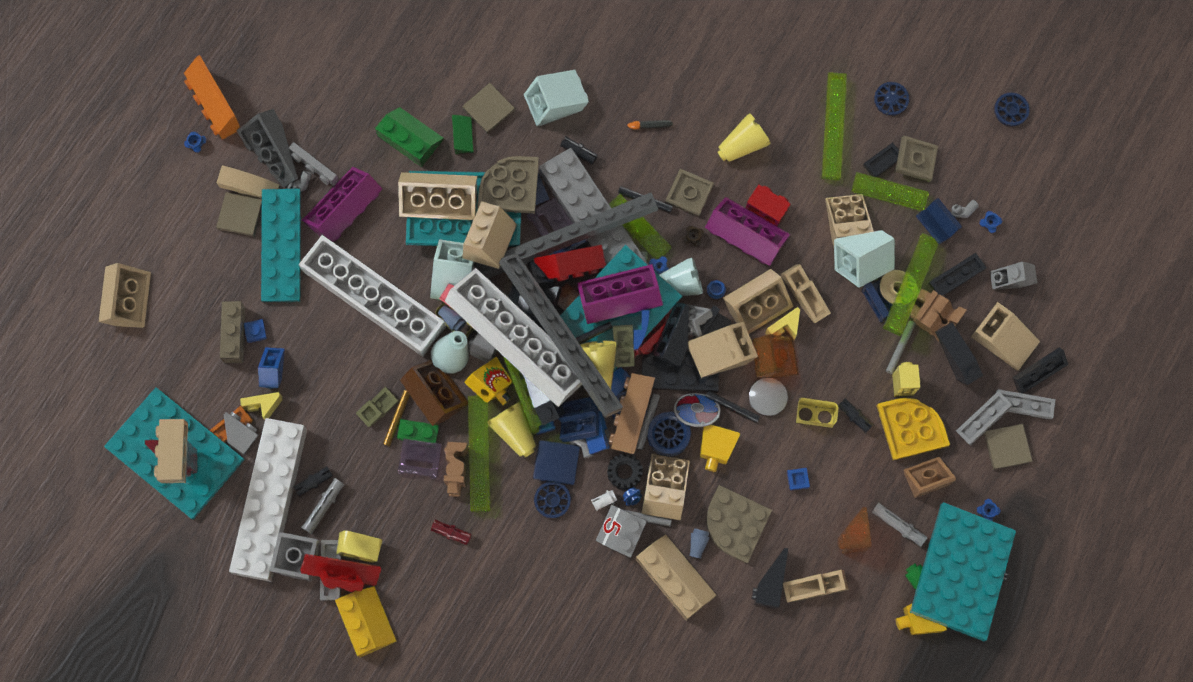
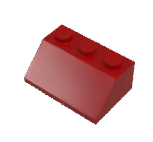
[534,245,606,281]

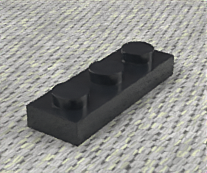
[928,253,987,296]
[1013,347,1068,394]

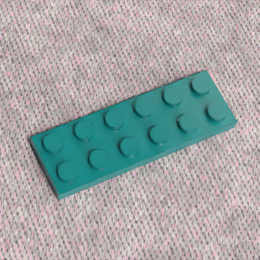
[261,189,301,302]

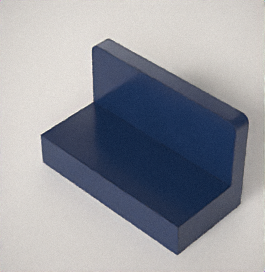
[916,198,962,244]
[861,280,900,323]

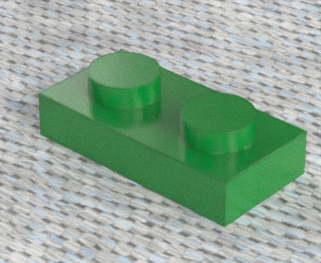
[397,419,439,445]

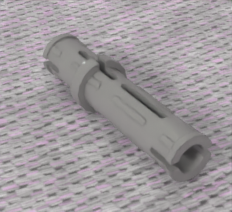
[301,478,345,534]
[872,503,927,547]

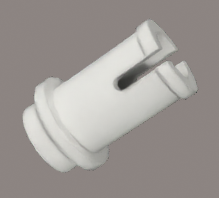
[591,490,617,511]

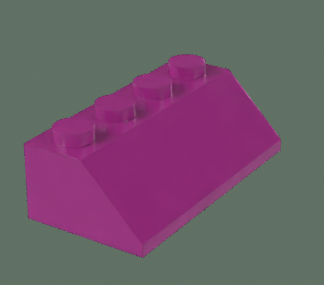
[302,167,382,242]
[705,197,790,266]
[577,264,663,324]

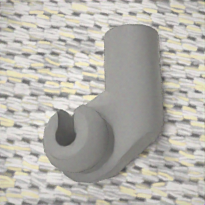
[287,171,312,192]
[951,200,979,218]
[569,438,593,458]

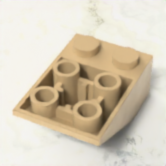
[825,194,874,246]
[971,302,1040,371]
[688,322,758,378]
[642,454,690,520]

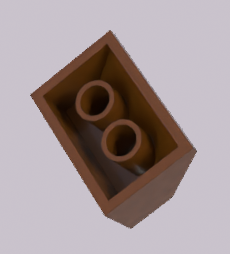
[400,360,469,426]

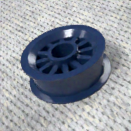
[647,412,691,457]

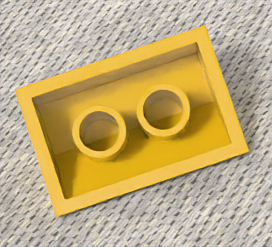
[335,586,397,657]

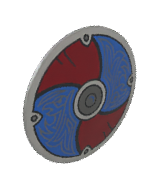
[674,393,720,427]

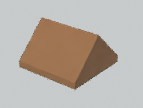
[903,457,956,498]

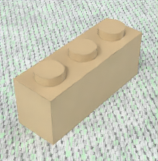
[154,419,188,483]

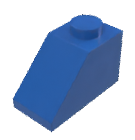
[258,347,285,389]

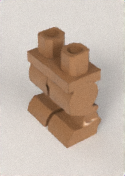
[906,289,966,341]
[444,442,470,497]

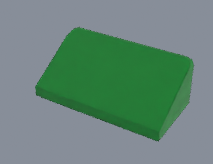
[452,115,474,154]

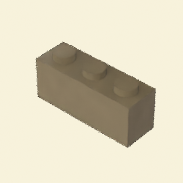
[220,301,245,363]

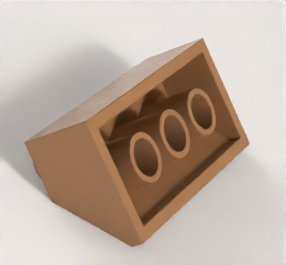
[609,373,655,455]

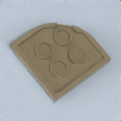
[478,156,539,214]
[707,485,772,564]

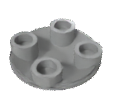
[749,378,788,416]

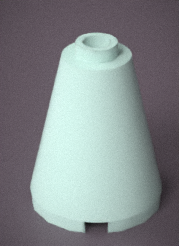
[660,258,703,296]
[431,331,469,374]

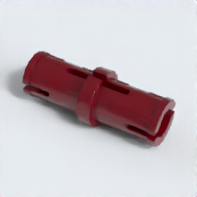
[431,519,472,545]

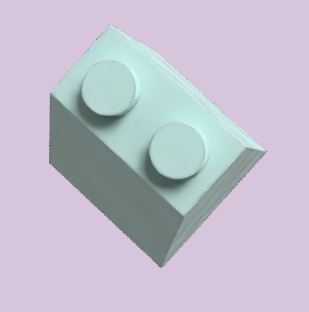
[524,70,589,127]
[834,230,895,288]
[430,240,475,301]

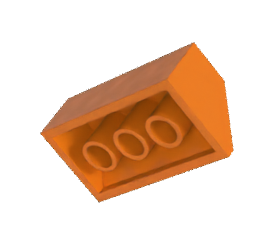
[184,55,240,140]

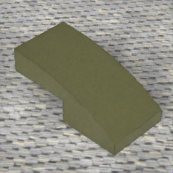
[613,325,635,367]
[356,387,400,427]

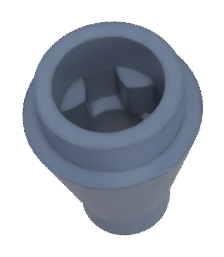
[438,305,467,331]
[690,528,710,559]

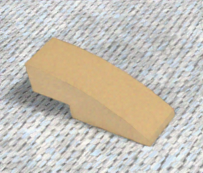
[217,165,280,199]
[780,264,831,323]
[783,570,849,602]

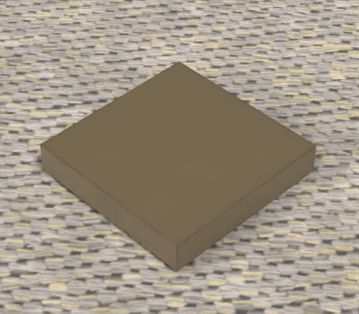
[462,83,515,134]
[895,136,938,182]
[665,169,714,217]
[216,192,262,237]
[984,424,1032,470]

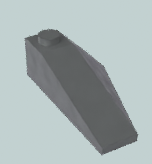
[237,109,298,187]

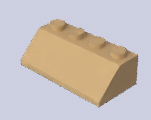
[398,172,477,220]
[636,535,716,621]

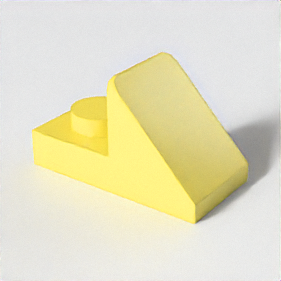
[765,307,800,340]
[240,392,282,420]

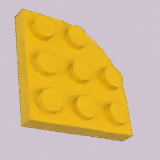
[876,398,950,460]

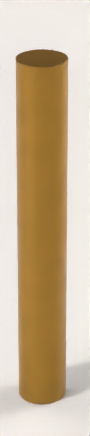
[383,390,410,447]

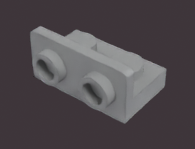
[687,304,713,337]

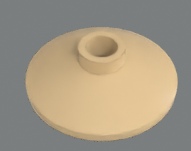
[880,270,917,306]

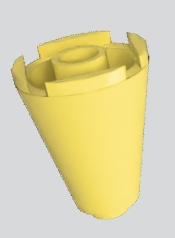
[717,113,771,162]
[580,341,617,389]
[487,401,536,458]

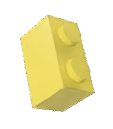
[892,362,920,397]

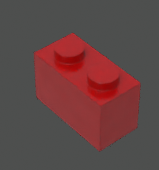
[745,184,791,227]

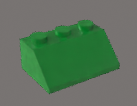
[375,107,444,167]

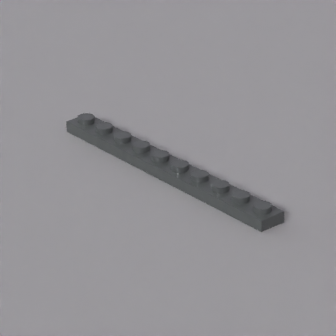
[475,193,658,279]
[499,253,623,418]

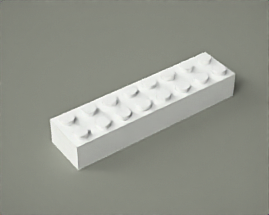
[299,235,446,357]
[445,268,582,407]
[229,418,307,582]

